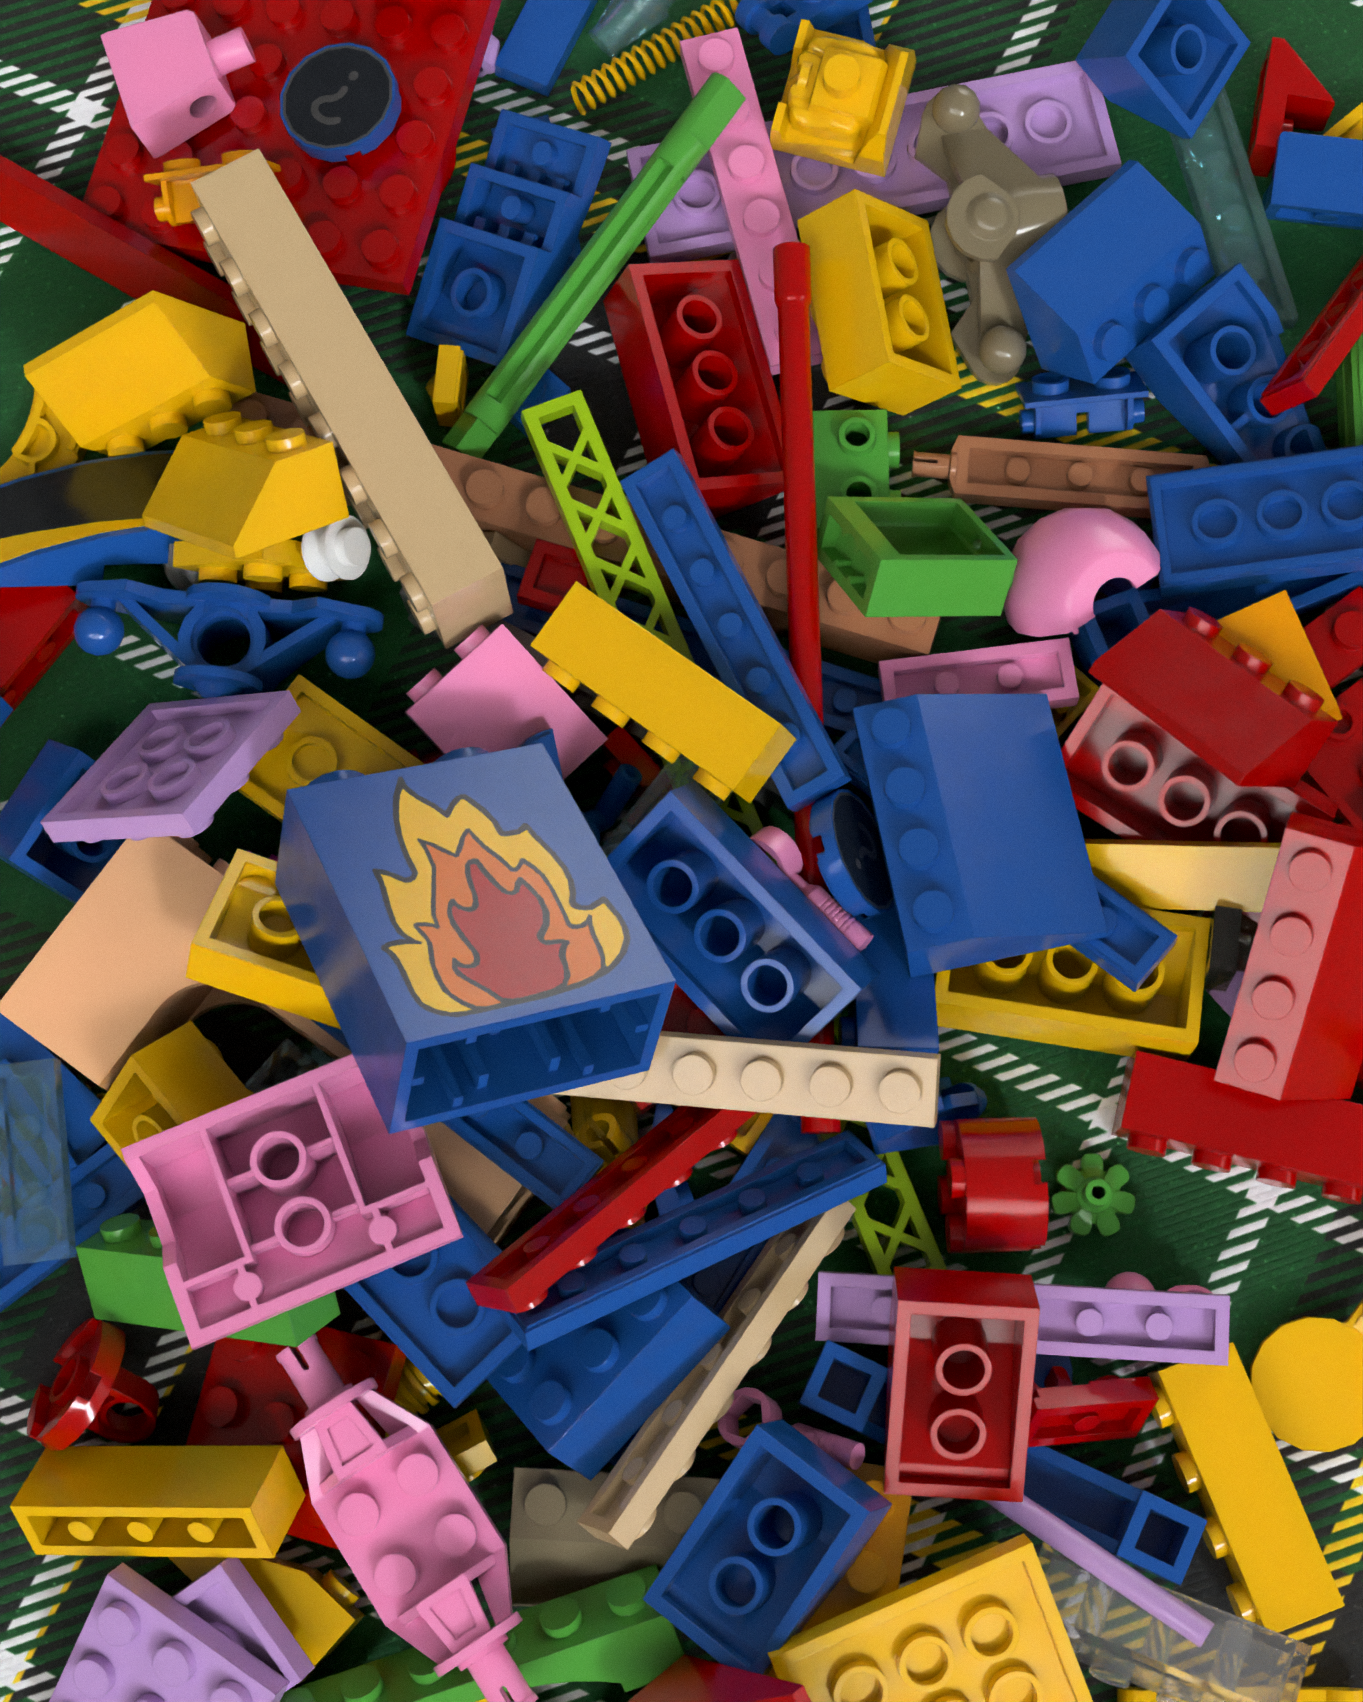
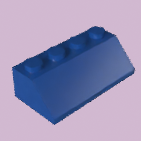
[607,781,881,1043]

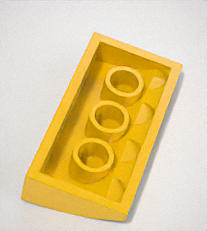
[185,848,341,1030]

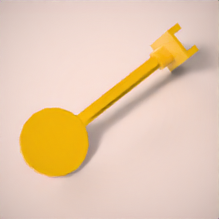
[1250,1299,1363,1452]

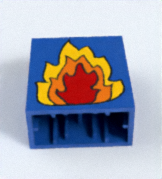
[275,743,676,1134]

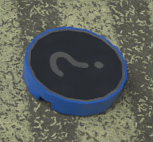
[280,42,401,162]
[809,789,894,920]

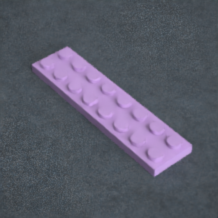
[626,61,1122,263]

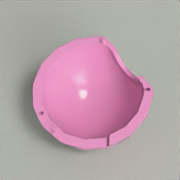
[1004,508,1160,637]

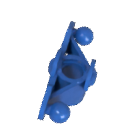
[74,579,384,698]

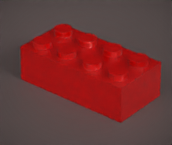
[1061,683,1339,924]

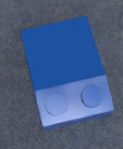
[643,1419,892,1676]

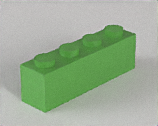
[76,1213,340,1347]

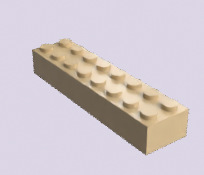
[190,148,513,649]

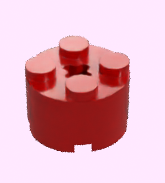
[937,1116,1049,1254]

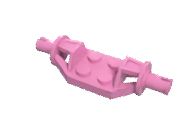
[276,1334,539,1702]

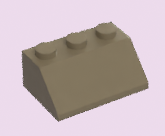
[509,1467,720,1607]

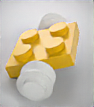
[163,515,371,596]

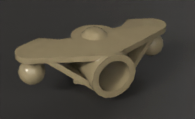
[914,84,1068,386]

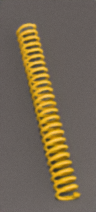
[571,0,738,116]

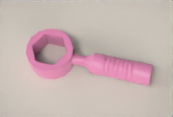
[750,826,874,952]
[718,1387,865,1470]

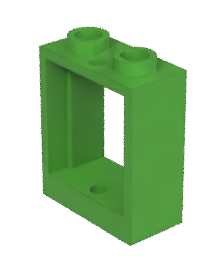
[817,496,1018,617]

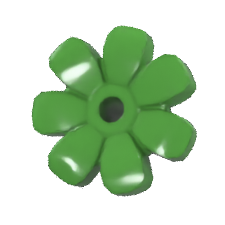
[1050,1153,1135,1237]

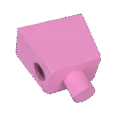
[100,10,256,159]

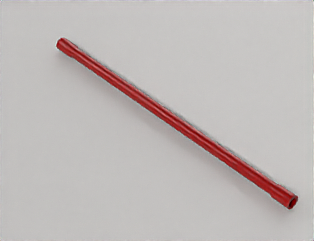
[773,242,841,1134]

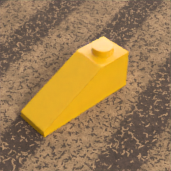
[168,1557,365,1684]

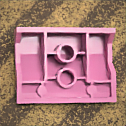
[121,1054,464,1350]

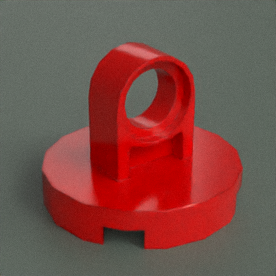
[27,1318,159,1452]

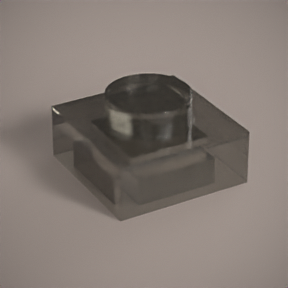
[1204,906,1251,992]

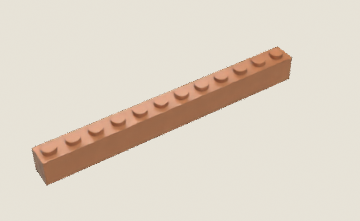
[228,392,942,664]

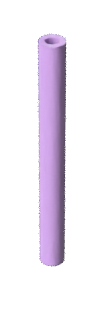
[983,1494,1215,1648]

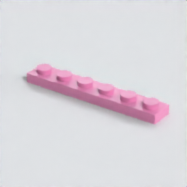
[680,27,823,376]

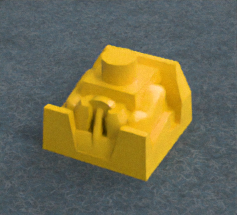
[770,19,917,177]

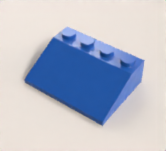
[852,694,1108,978]

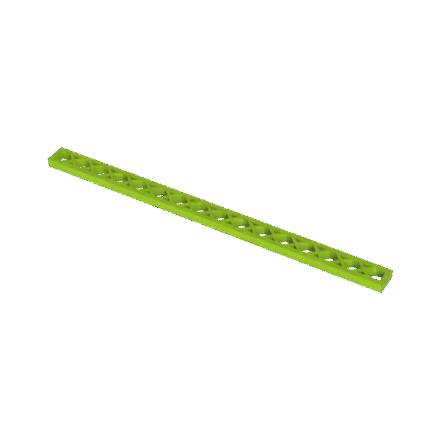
[521,389,947,1275]

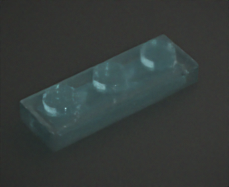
[0,1058,77,1266]

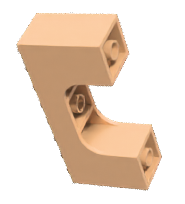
[0,836,575,1246]

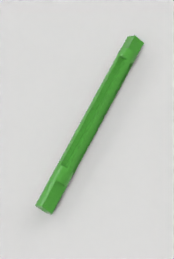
[442,72,746,459]

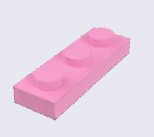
[878,637,1079,709]

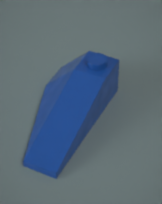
[1125,263,1326,465]

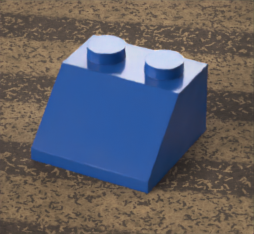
[1075,0,1251,139]
[0,739,126,904]

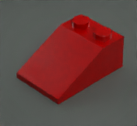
[883,1267,1040,1502]

